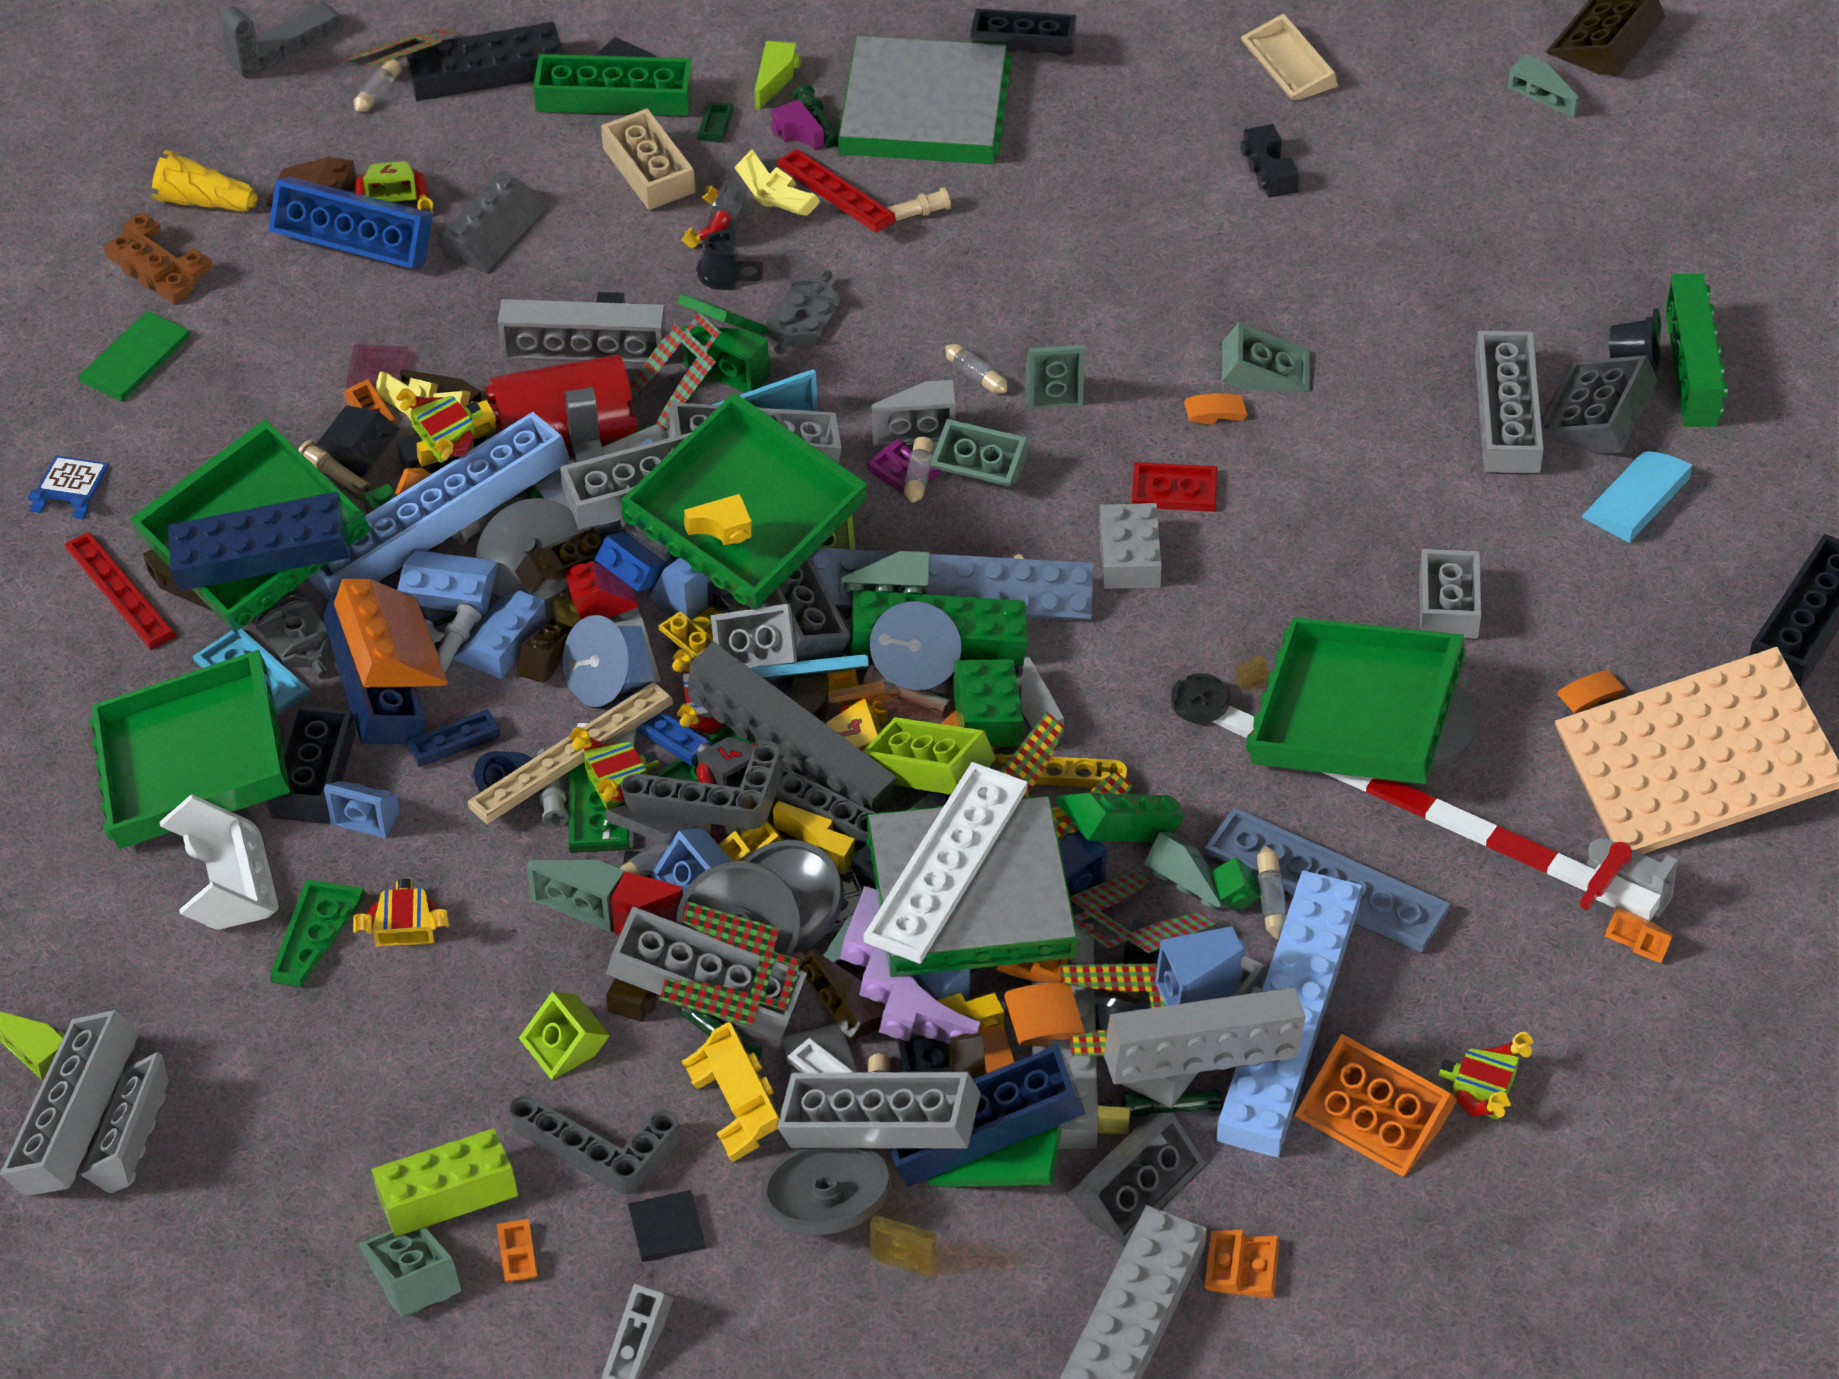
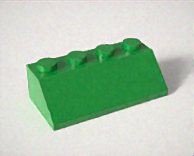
[1054,793,1186,842]

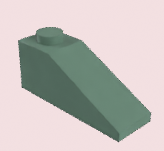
[1508,53,1579,117]

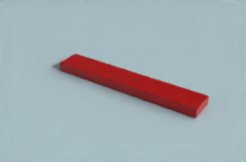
[777,149,896,233]
[64,532,176,650]

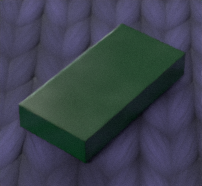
[697,101,734,143]

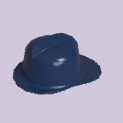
[471,751,532,792]

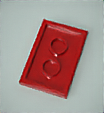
[1132,462,1218,512]

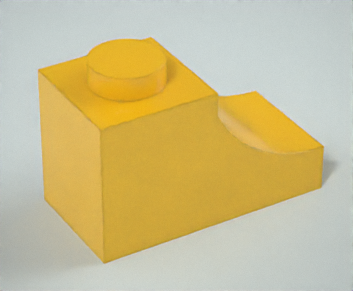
[684,494,752,546]

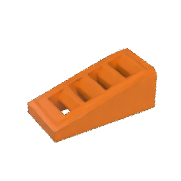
[344,379,396,423]

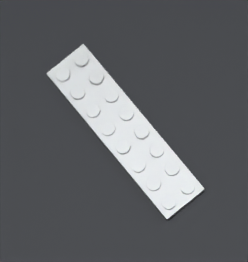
[863,762,1027,964]

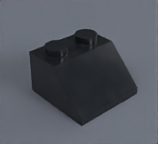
[316,405,400,478]

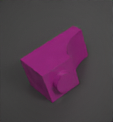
[770,100,824,150]

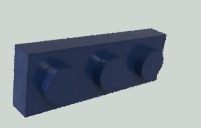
[406,709,500,767]

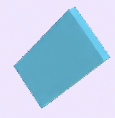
[193,628,311,716]
[751,654,869,680]

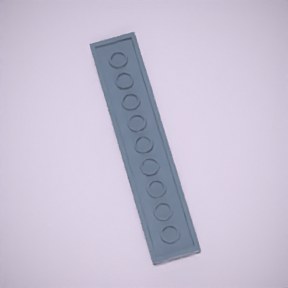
[810,548,1093,621]

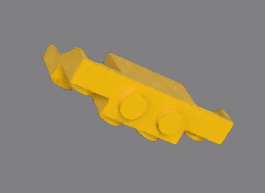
[682,1021,780,1162]

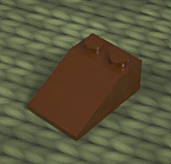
[266,157,356,206]

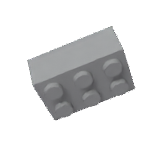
[1099,503,1162,589]
[1419,549,1481,639]

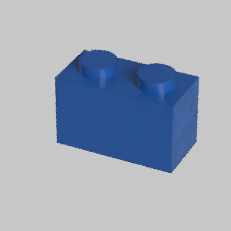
[595,531,668,592]

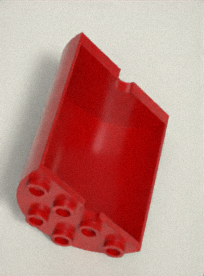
[484,355,638,457]

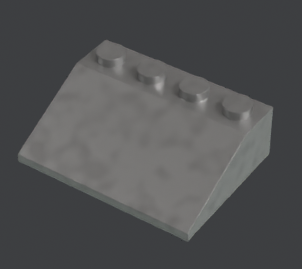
[1541,355,1658,454]

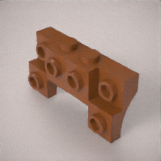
[104,212,213,305]

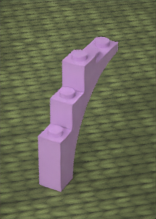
[840,886,981,1044]

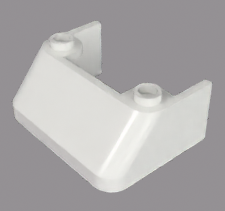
[160,794,279,930]

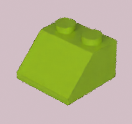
[519,991,610,1080]

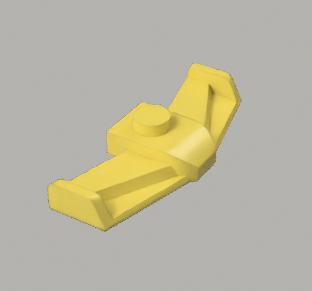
[735,149,820,216]
[376,371,471,420]

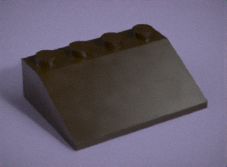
[1546,0,1665,75]

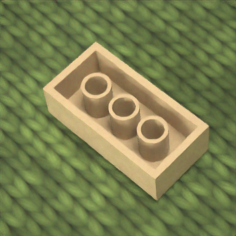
[601,108,695,210]

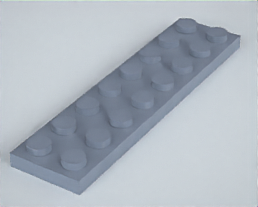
[1205,807,1450,953]

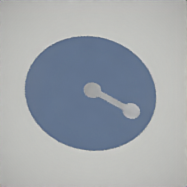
[870,601,961,690]
[563,615,629,707]

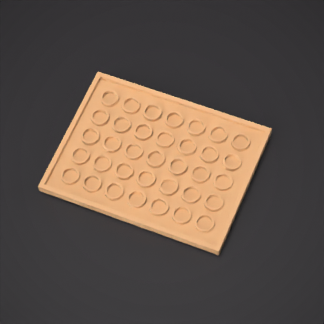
[1555,647,1839,854]

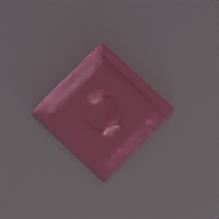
[346,344,409,389]

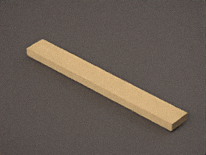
[468,682,673,824]

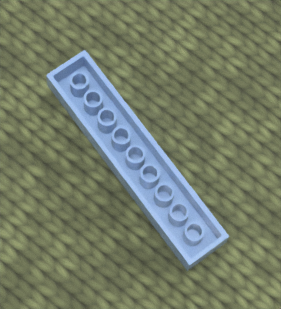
[308,412,571,599]
[1217,870,1362,1158]

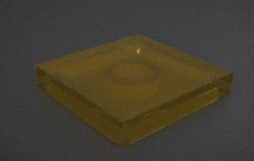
[870,1215,936,1277]

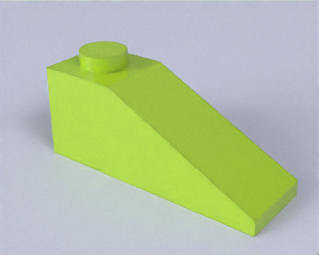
[754,41,801,109]
[0,1012,65,1081]

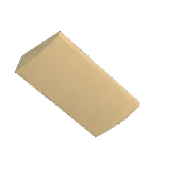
[1240,13,1338,100]

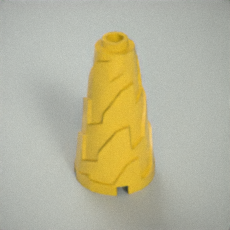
[152,150,258,212]

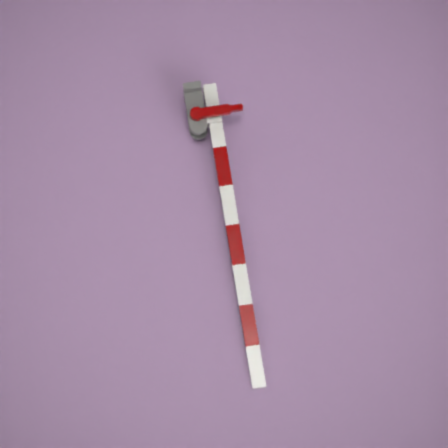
[1211,706,1678,921]

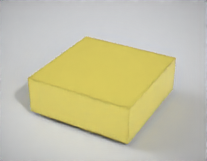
[1097,1106,1130,1135]

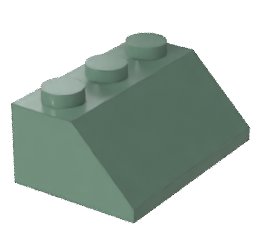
[930,419,1029,486]

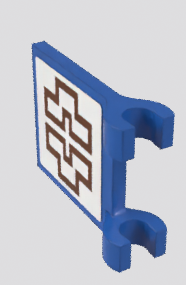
[28,455,109,520]

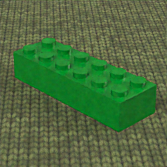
[533,54,693,116]
[1665,273,1728,427]
[849,590,1028,666]

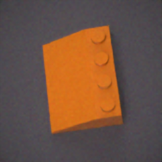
[334,579,448,687]
[1294,1033,1457,1177]

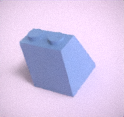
[649,558,712,620]
[1155,926,1245,1006]

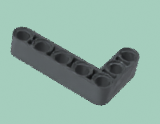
[221,3,345,78]
[564,387,622,535]
[621,742,783,829]
[722,767,877,849]
[509,1096,679,1194]

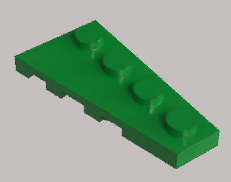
[270,879,366,987]

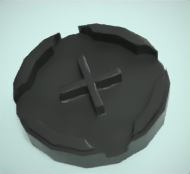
[1171,673,1229,723]

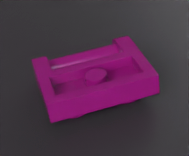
[867,439,941,495]

